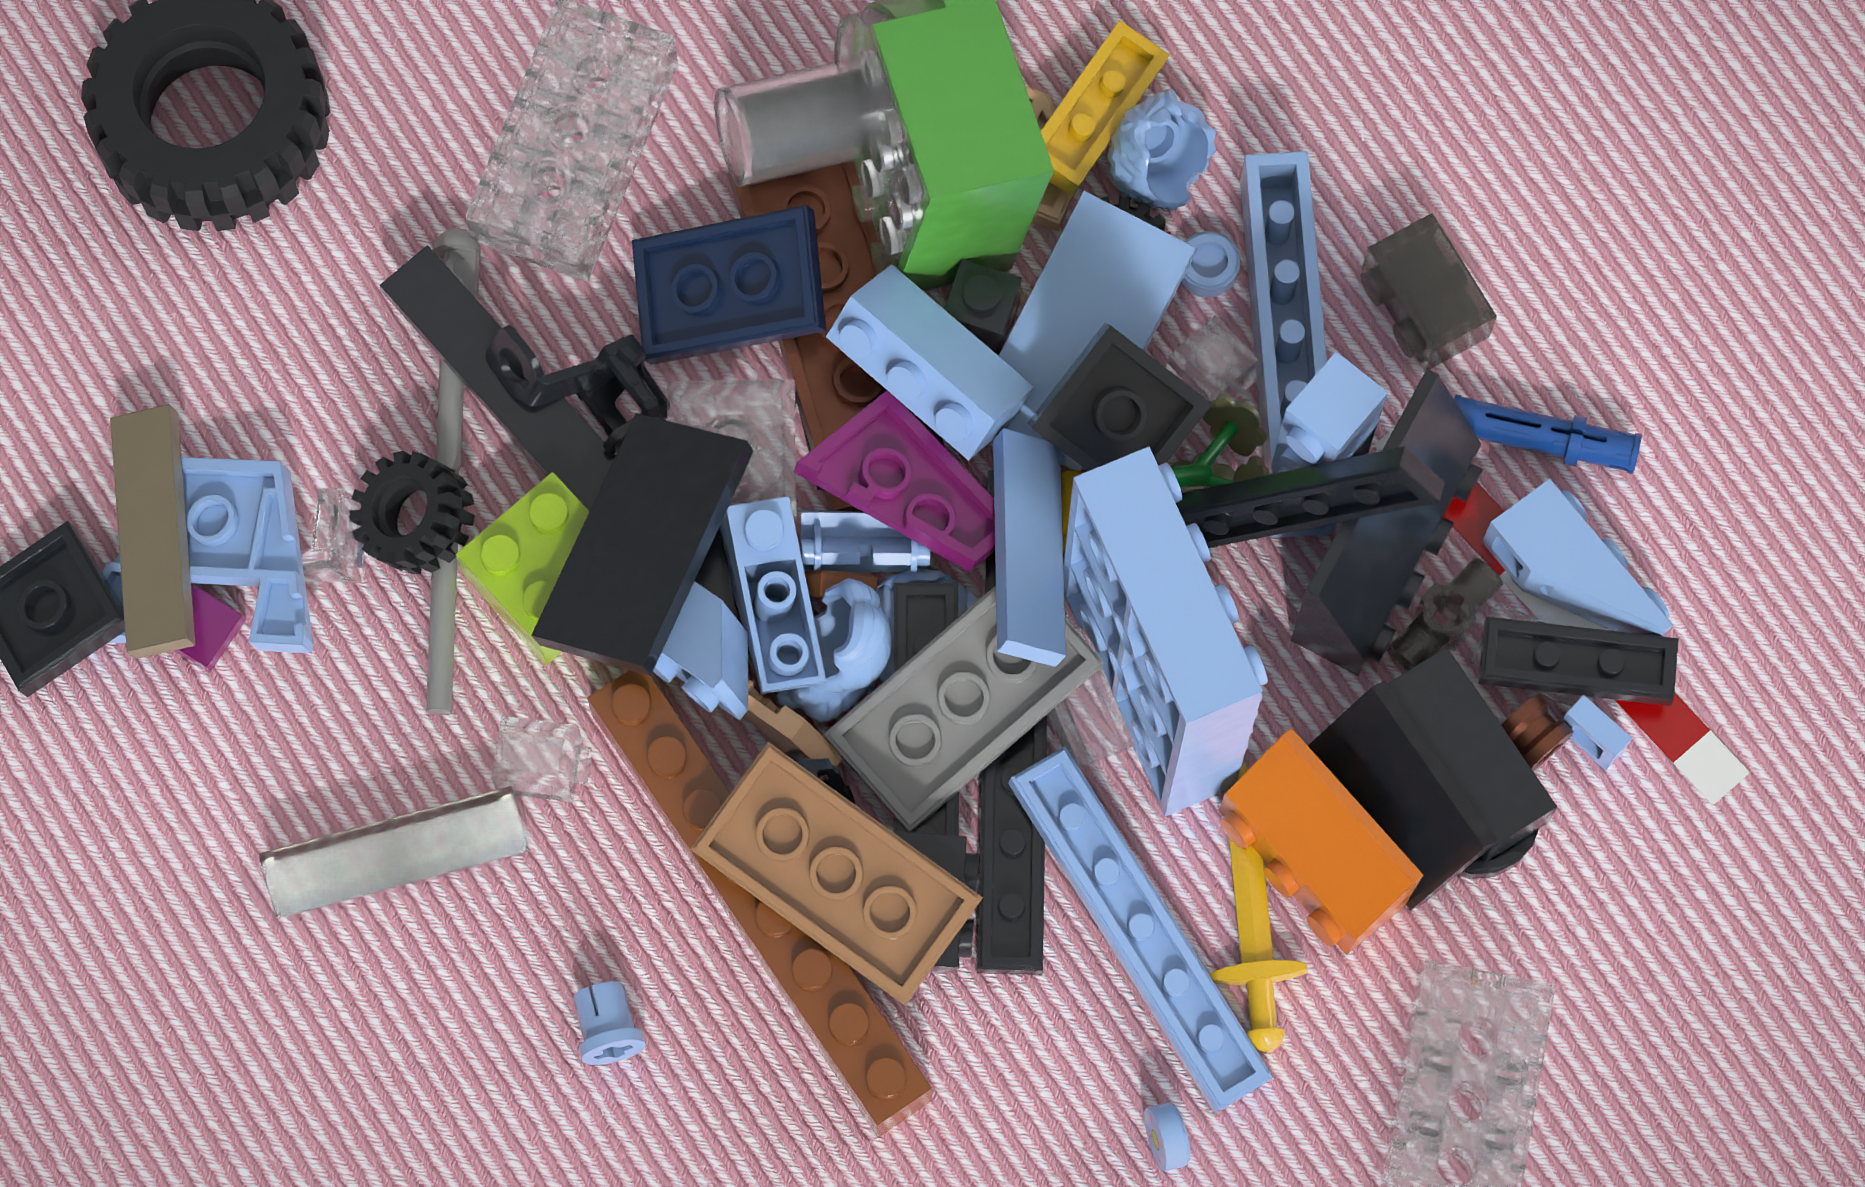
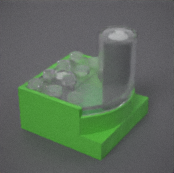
[714,0,1054,291]

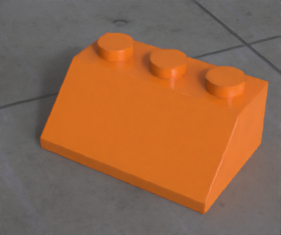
[1218,728,1423,955]

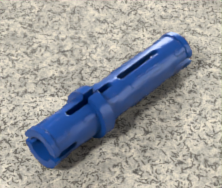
[1454,394,1642,474]

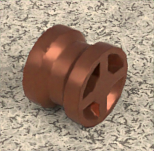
[1501,694,1574,771]

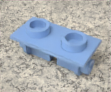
[800,510,930,572]

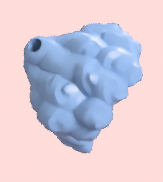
[777,578,891,722]

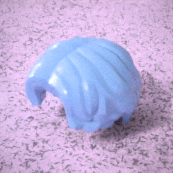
[1107,88,1217,211]

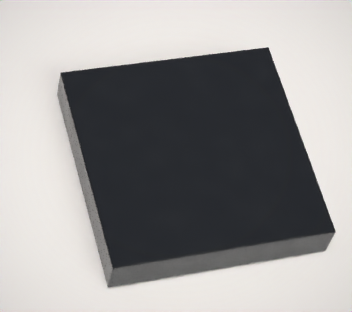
[0,521,125,697]

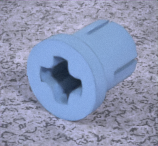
[573,981,646,1065]

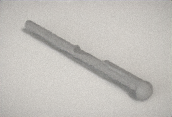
[426,229,481,715]

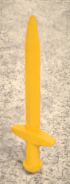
[1210,758,1308,1052]

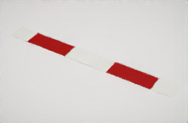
[1375,428,1750,805]

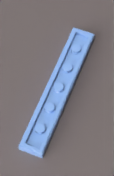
[1008,746,1273,1114]

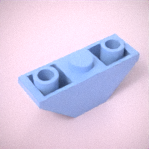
[653,581,748,720]

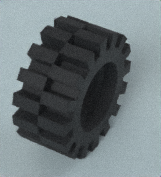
[349,451,475,574]

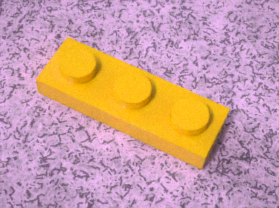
[1041,20,1170,197]

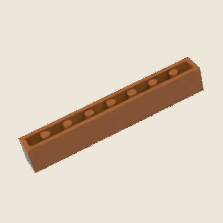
[587,670,932,1137]

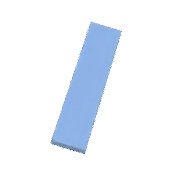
[993,428,1066,667]

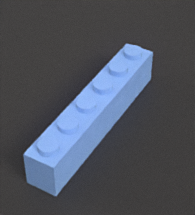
[1240,151,1337,538]

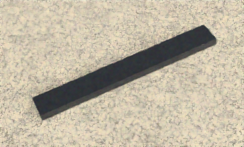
[977,471,1047,975]

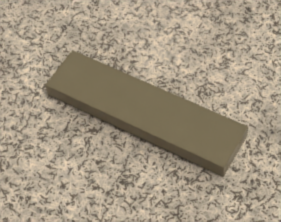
[110,404,196,659]

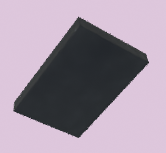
[1308,680,1498,911]

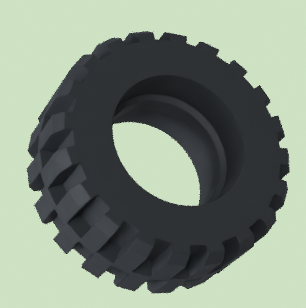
[81,0,330,231]

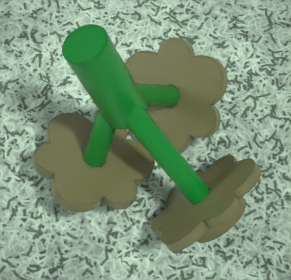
[1170,394,1270,493]

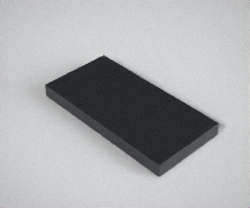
[531,413,754,676]

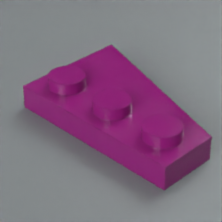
[793,390,995,572]

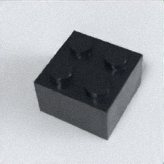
[1027,323,1212,471]

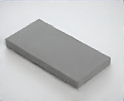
[824,586,1104,832]

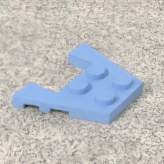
[102,457,314,654]

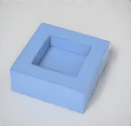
[1562,695,1632,771]

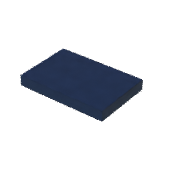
[632,205,826,365]

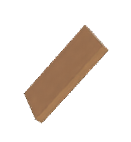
[690,742,983,1005]

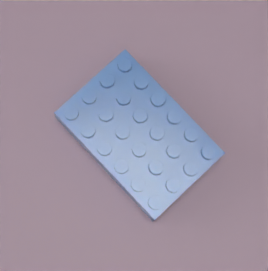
[1063,446,1268,817]

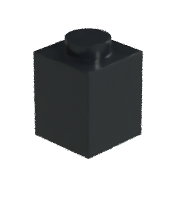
[944,259,1022,356]

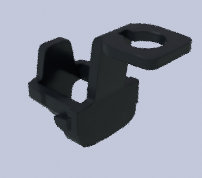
[486,325,671,455]

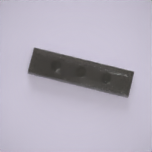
[259,786,529,919]

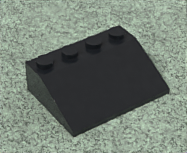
[1291,369,1483,676]

